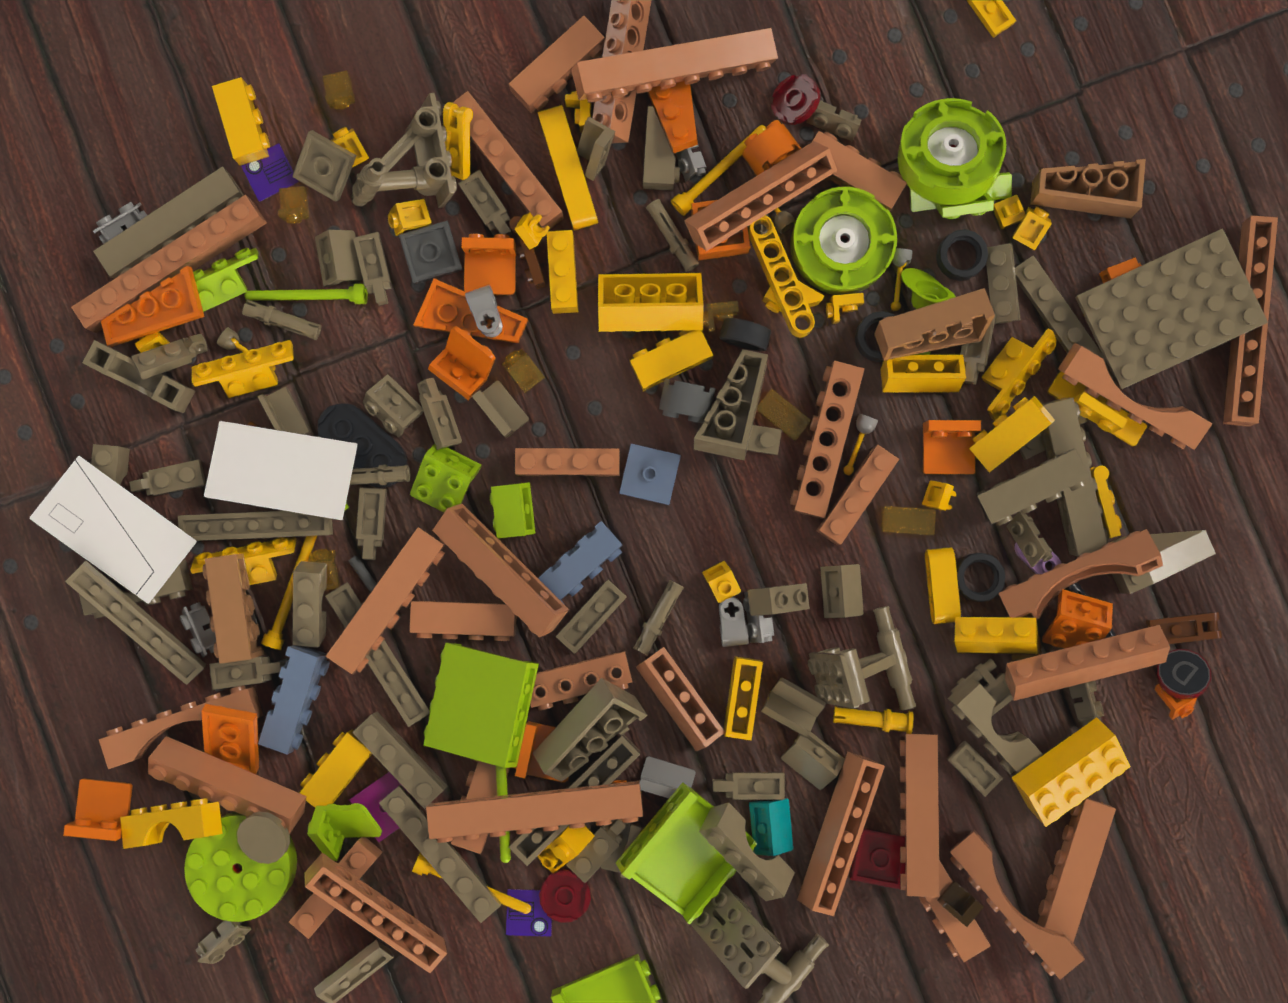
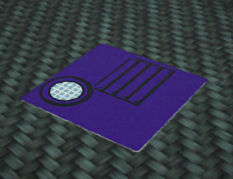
[241,144,298,202]
[506,889,552,936]

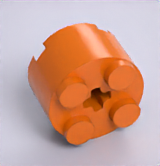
[743,120,802,176]

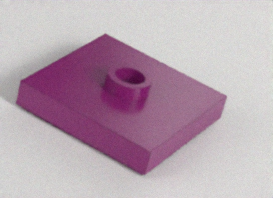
[350,772,419,842]

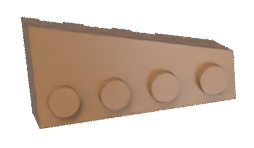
[1030,159,1146,219]
[875,288,995,361]
[203,554,264,664]

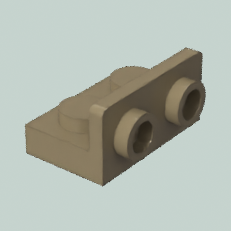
[363,374,424,437]

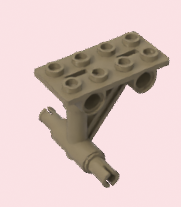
[351,93,457,208]
[808,606,916,710]
[690,885,829,1003]

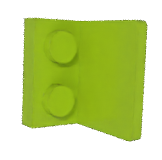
[410,444,481,512]

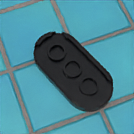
[317,403,408,488]

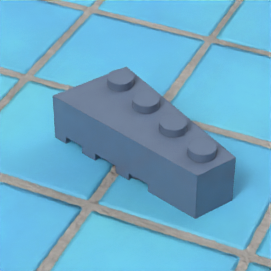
[538,521,623,604]
[258,645,330,755]

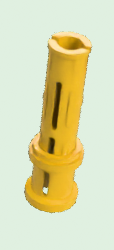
[833,706,913,734]

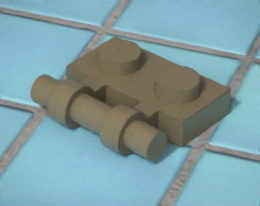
[950,659,1013,717]

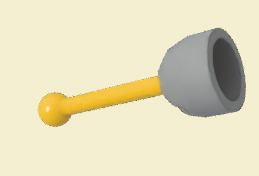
[891,248,913,311]
[843,414,878,475]

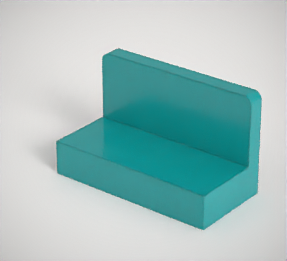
[749,798,793,856]

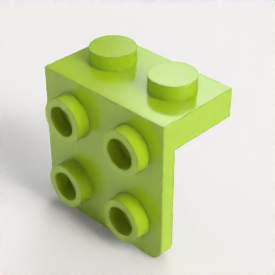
[307,803,382,861]

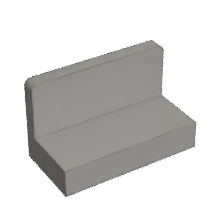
[639,756,696,798]

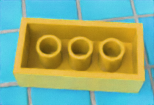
[598,273,703,332]
[1012,717,1130,827]

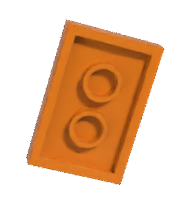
[201,704,259,774]

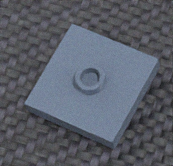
[619,444,681,505]

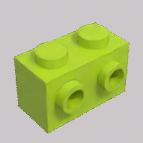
[490,482,536,538]

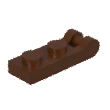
[510,216,546,290]
[1146,612,1222,644]

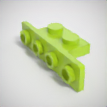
[910,172,1012,219]
[193,248,258,312]

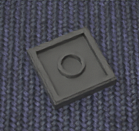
[399,220,463,285]

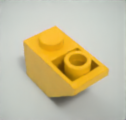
[537,825,595,873]

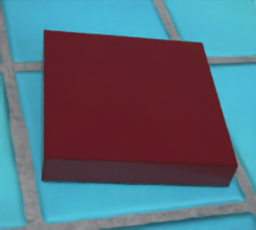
[849,828,905,890]

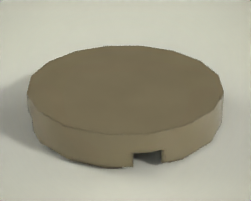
[237,811,290,864]

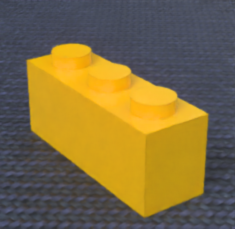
[212,77,270,166]
[547,230,579,314]
[630,330,713,391]
[881,355,966,392]
[969,396,1055,473]
[955,617,1037,654]
[724,656,763,740]
[300,730,372,807]

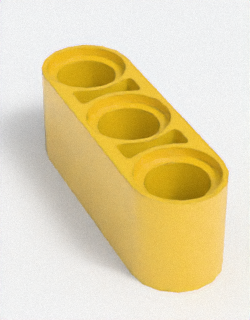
[925,547,961,624]

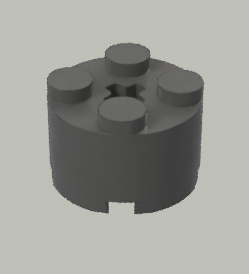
[659,378,715,423]

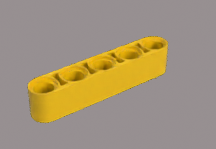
[538,105,598,231]
[748,215,815,338]

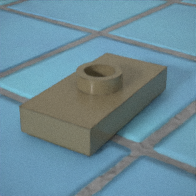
[947,741,1003,797]

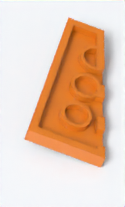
[647,81,698,153]
[101,266,204,347]
[413,279,528,343]

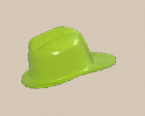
[901,268,956,309]

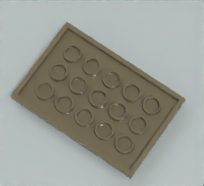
[1075,228,1268,390]

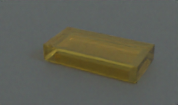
[757,389,811,441]
[882,506,936,535]

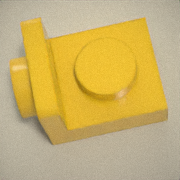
[565,91,591,133]
[331,127,369,167]
[388,199,431,236]
[1012,207,1052,250]
[826,293,864,324]
[702,561,741,603]

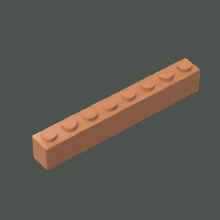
[571,28,778,102]
[71,195,267,333]
[1223,216,1278,427]
[426,781,643,843]

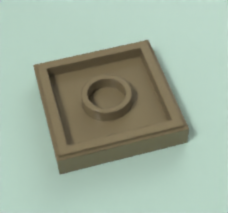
[292,130,357,202]

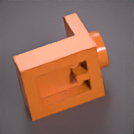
[1154,684,1197,720]

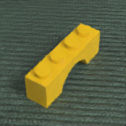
[120,798,223,849]

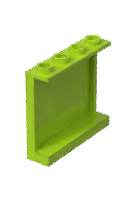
[423,643,539,768]
[615,782,757,924]
[551,954,661,1003]

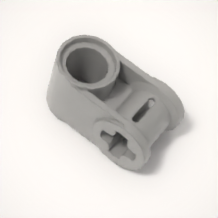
[465,285,503,338]
[719,597,749,647]

